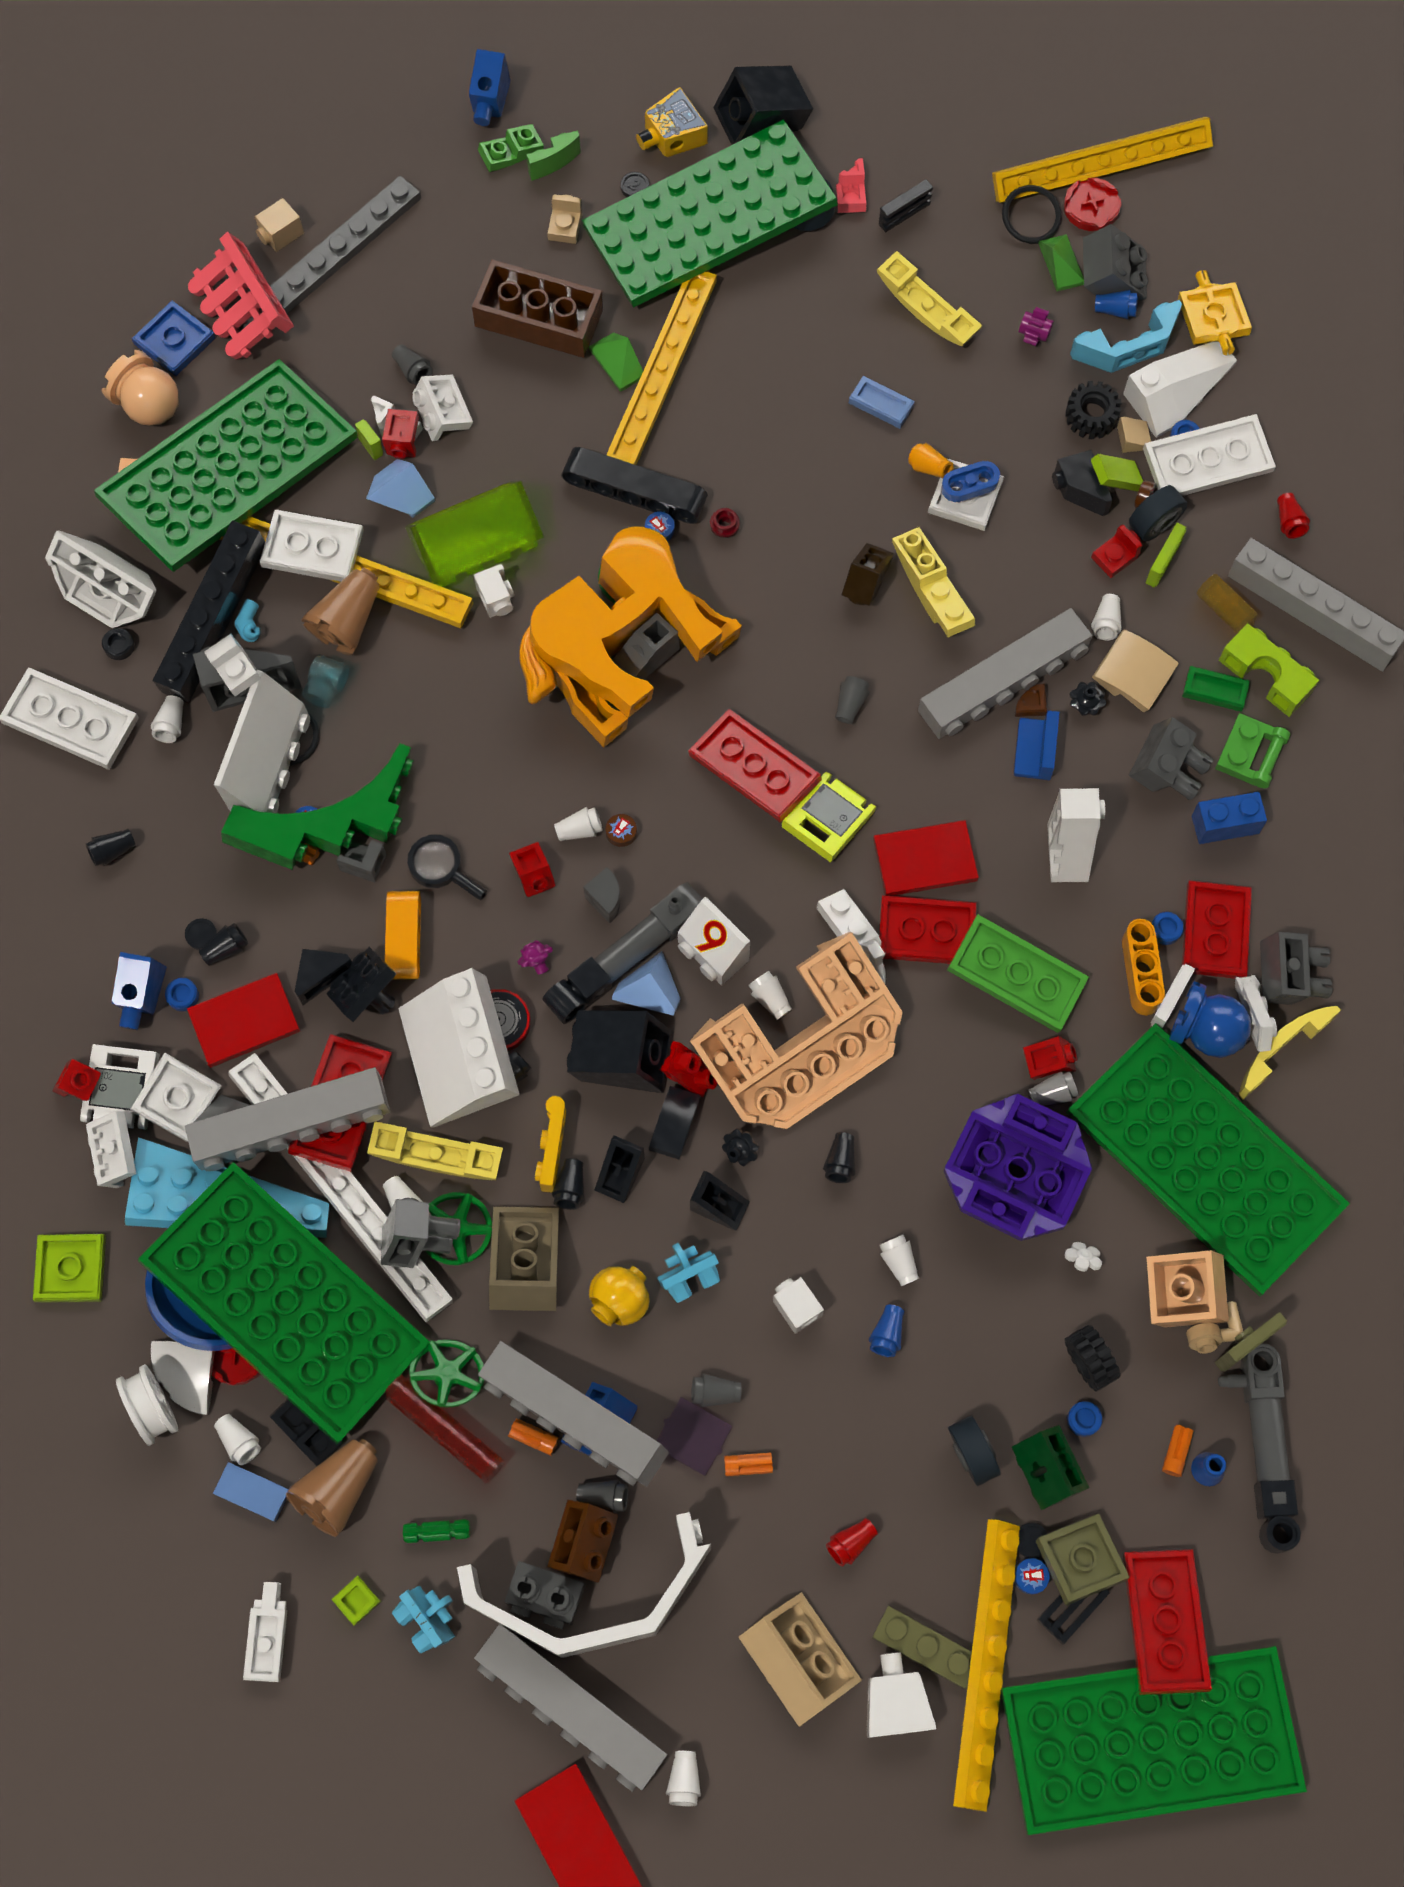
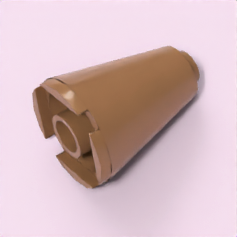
[301,568,380,655]
[286,1439,378,1537]

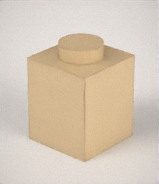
[255,198,304,252]

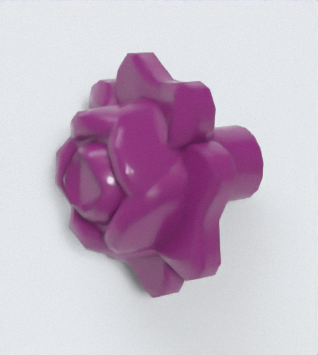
[517,940,553,975]

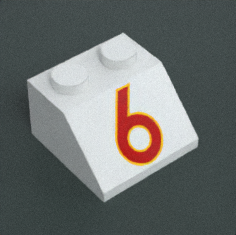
[678,897,750,986]

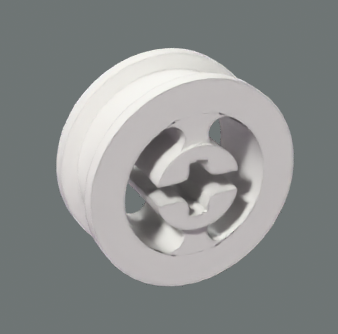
[116,1364,178,1446]

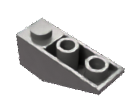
[608,613,680,707]

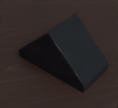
[294,949,352,1005]
[594,1135,645,1203]
[690,1171,750,1230]

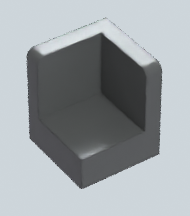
[336,840,387,882]

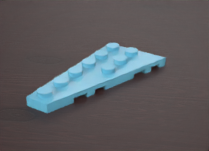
[125,1137,329,1238]

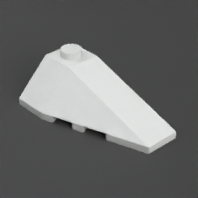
[1123,341,1237,438]

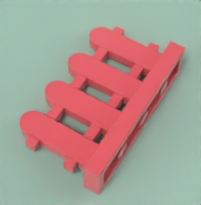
[188,231,294,359]

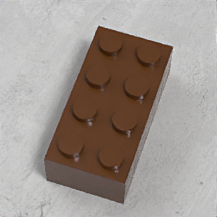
[472,259,603,358]

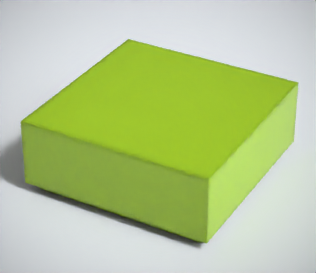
[355,419,383,461]
[331,1575,381,1626]

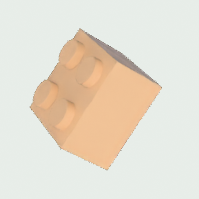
[1146,1250,1229,1327]

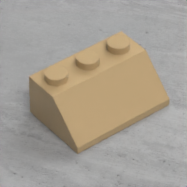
[739,1592,862,1727]

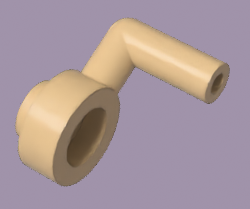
[1186,1301,1243,1354]

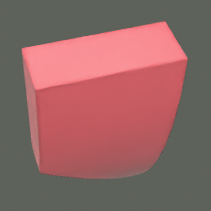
[836,158,866,213]

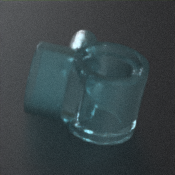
[301,654,349,708]

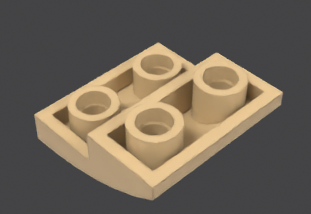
[1092,630,1179,712]

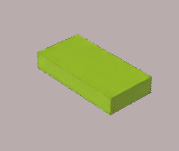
[1091,454,1143,491]
[1145,523,1187,588]

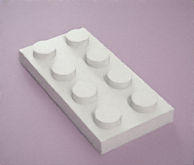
[1143,414,1276,496]
[0,667,139,770]

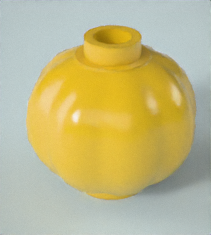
[589,1266,650,1326]

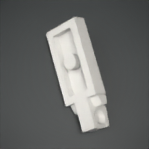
[817,889,885,968]
[1235,975,1277,1052]
[243,1581,288,1682]

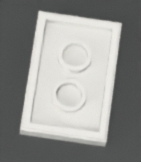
[260,510,364,582]

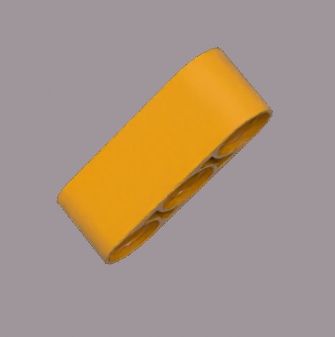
[385,891,421,980]
[1122,919,1165,1016]

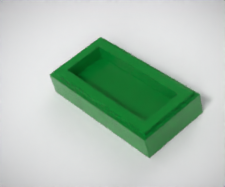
[1182,666,1250,712]

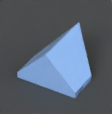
[366,459,435,518]
[612,951,681,1016]

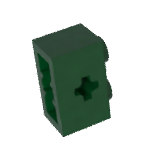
[1012,1425,1090,1510]

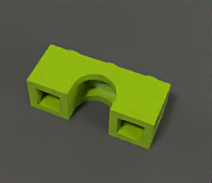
[1218,623,1319,717]

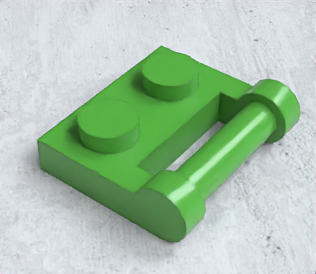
[1215,713,1291,789]

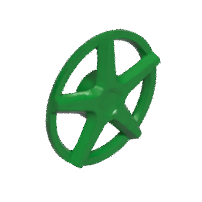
[426,1192,492,1265]
[409,1339,484,1407]

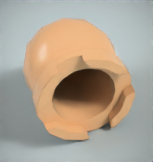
[102,350,179,426]

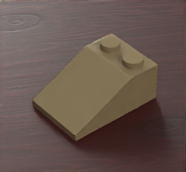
[489,1207,559,1311]

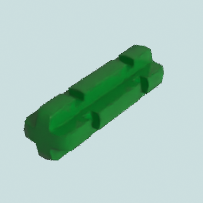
[402,1519,470,1543]

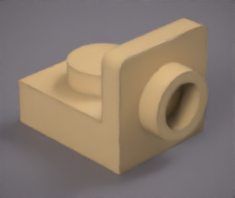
[547,194,582,244]

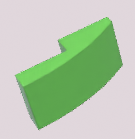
[478,124,544,172]
[526,130,581,181]

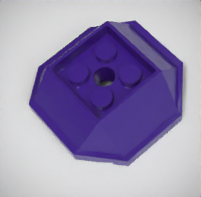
[944,1094,1092,1241]

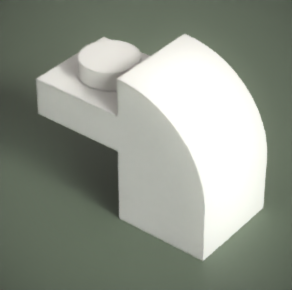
[204,634,261,696]

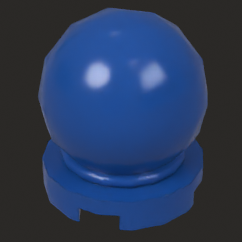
[1169,981,1251,1058]

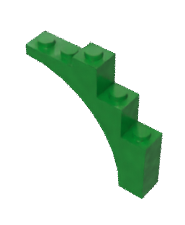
[221,743,414,870]

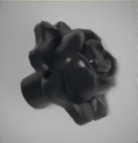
[1069,682,1106,716]
[722,1128,759,1166]

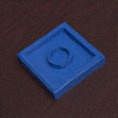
[132,300,216,376]

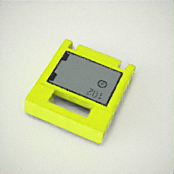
[781,771,876,863]

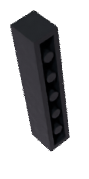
[152,520,265,704]

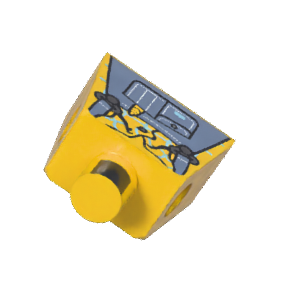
[636,87,708,157]

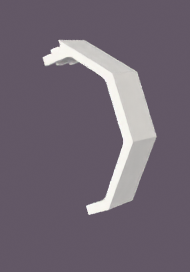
[457,1512,711,1658]

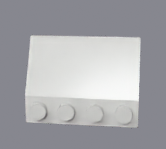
[214,670,310,813]
[398,968,520,1128]

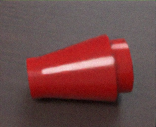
[1277,493,1310,539]
[826,1518,878,1567]

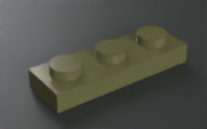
[872,1606,972,1689]

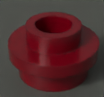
[710,508,740,538]

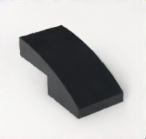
[649,1086,701,1160]
[269,1399,342,1466]

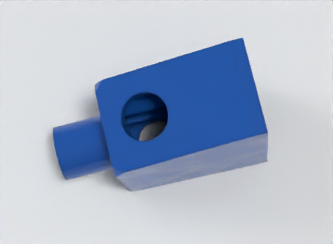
[469,49,511,126]
[112,952,167,1030]

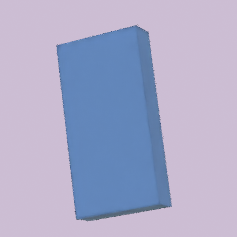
[849,376,915,429]
[213,1462,289,1522]

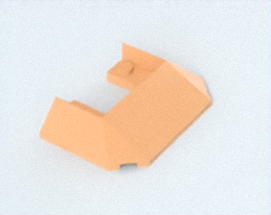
[690,932,902,1129]

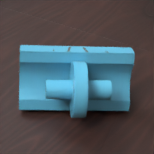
[657,1243,720,1303]
[392,1585,455,1653]

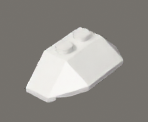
[45,531,157,628]

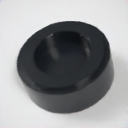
[102,628,134,660]

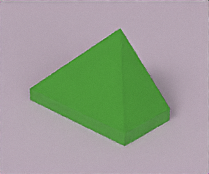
[1039,234,1084,292]
[589,333,643,392]

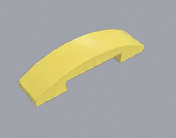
[877,251,982,346]
[1238,1006,1341,1100]
[367,1122,503,1180]

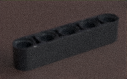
[561,447,708,524]

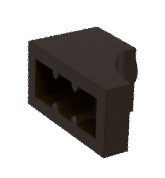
[841,543,894,606]

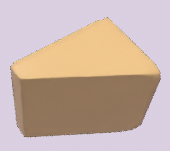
[1117,417,1151,453]

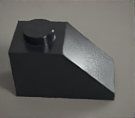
[1052,450,1112,516]

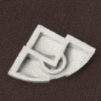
[151,1341,215,1415]

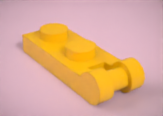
[535,1096,567,1193]

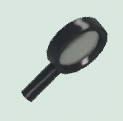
[407,835,487,901]

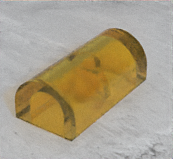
[1196,573,1257,634]

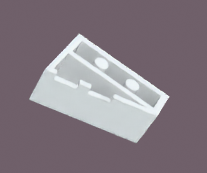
[1047,788,1105,882]

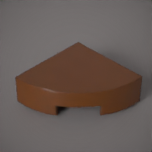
[1015,683,1047,717]

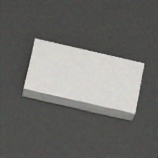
[1151,964,1195,1028]

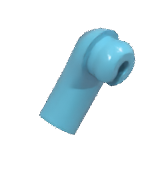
[234,599,260,642]

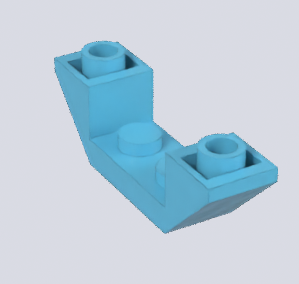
[1070,300,1182,373]

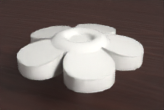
[1064,1242,1102,1272]

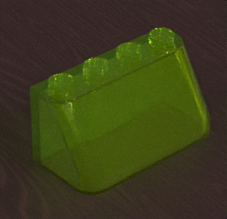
[405,481,544,587]

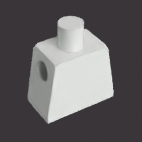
[867,1653,936,1738]

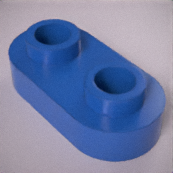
[941,461,1000,502]

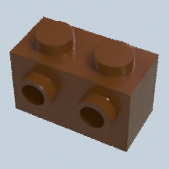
[547,1499,619,1583]

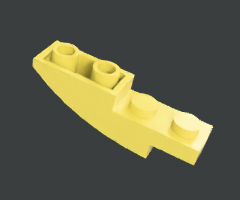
[892,527,975,637]

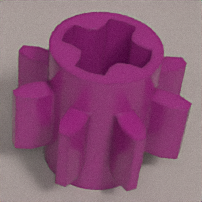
[1018,307,1054,346]

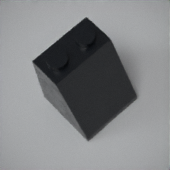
[713,65,813,145]
[567,1010,674,1093]

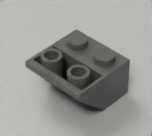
[1083,224,1148,300]

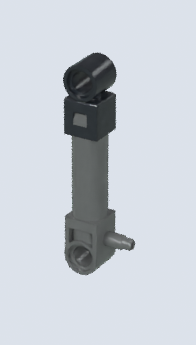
[542,882,703,1024]
[1218,1344,1301,1554]

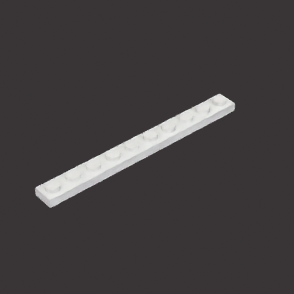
[228,1053,453,1322]

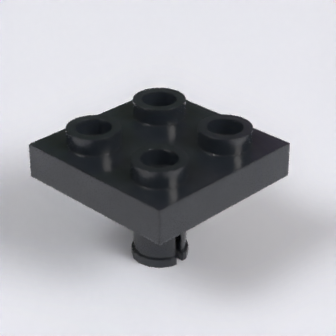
[326,947,396,1022]

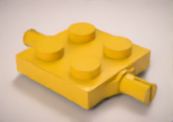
[1178,270,1252,355]

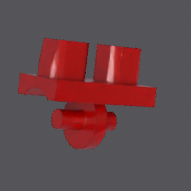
[660,1041,717,1097]

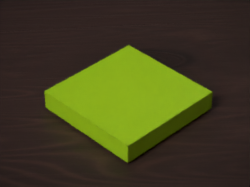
[33,1234,106,1302]

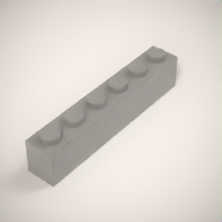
[1228,538,1404,672]
[918,608,1093,739]
[185,1067,391,1171]
[478,1341,669,1487]
[474,1624,668,1792]

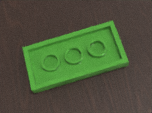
[947,914,1089,1033]

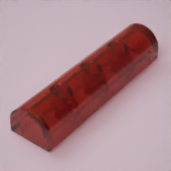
[385,1375,505,1484]

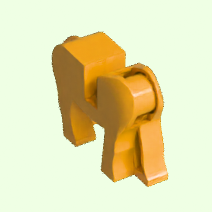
[519,526,742,748]

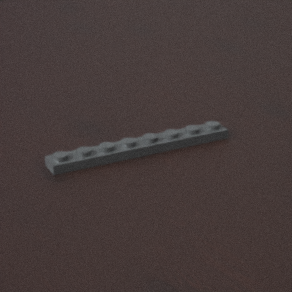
[239,176,421,329]

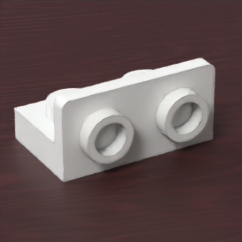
[412,374,473,441]
[86,1111,136,1188]

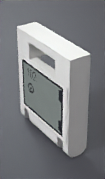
[80,1044,160,1130]

